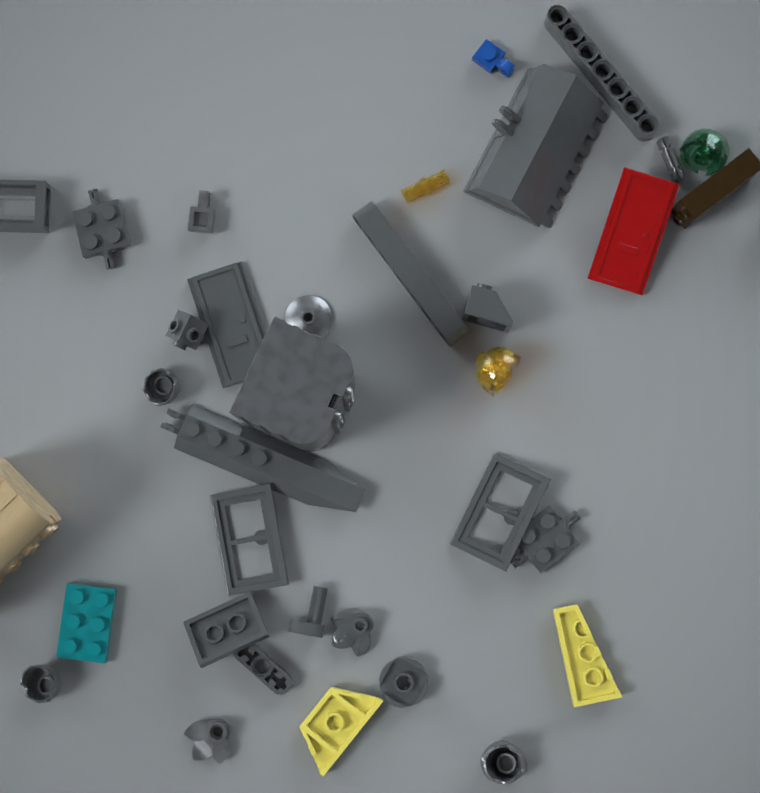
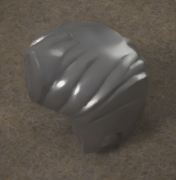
[480,741,527,784]

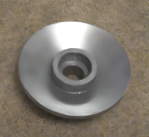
[285,295,333,338]

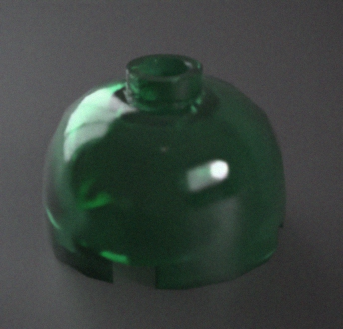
[679,128,730,176]

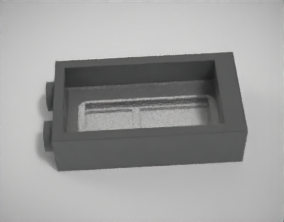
[0,180,51,233]

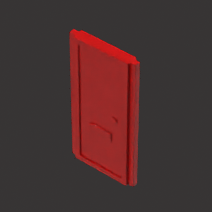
[587,167,680,296]

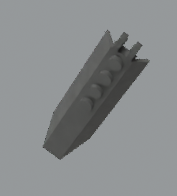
[160,404,365,512]

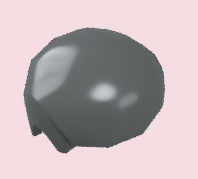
[142,368,180,406]
[20,665,60,703]

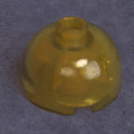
[475,347,521,396]

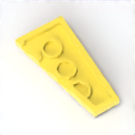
[552,604,622,707]

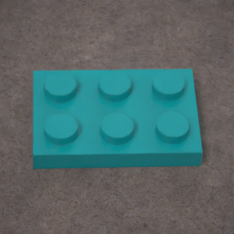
[56,583,117,663]

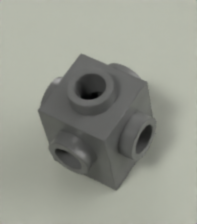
[165,310,209,350]

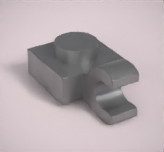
[188,190,215,234]

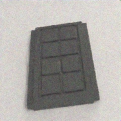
[187,261,266,388]

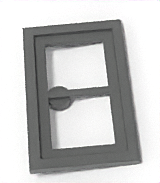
[450,453,551,572]
[210,484,289,596]

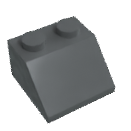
[462,283,513,333]

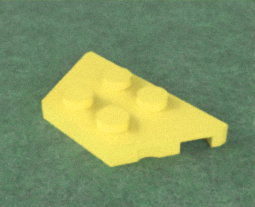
[299,687,383,776]

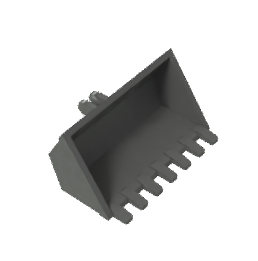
[463,64,608,228]

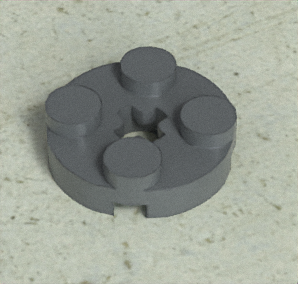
[379,657,428,708]

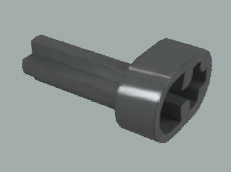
[289,586,328,638]

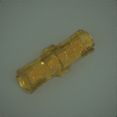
[401,170,450,204]

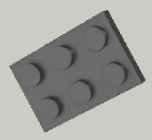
[183,591,270,668]

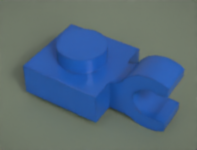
[472,39,515,78]

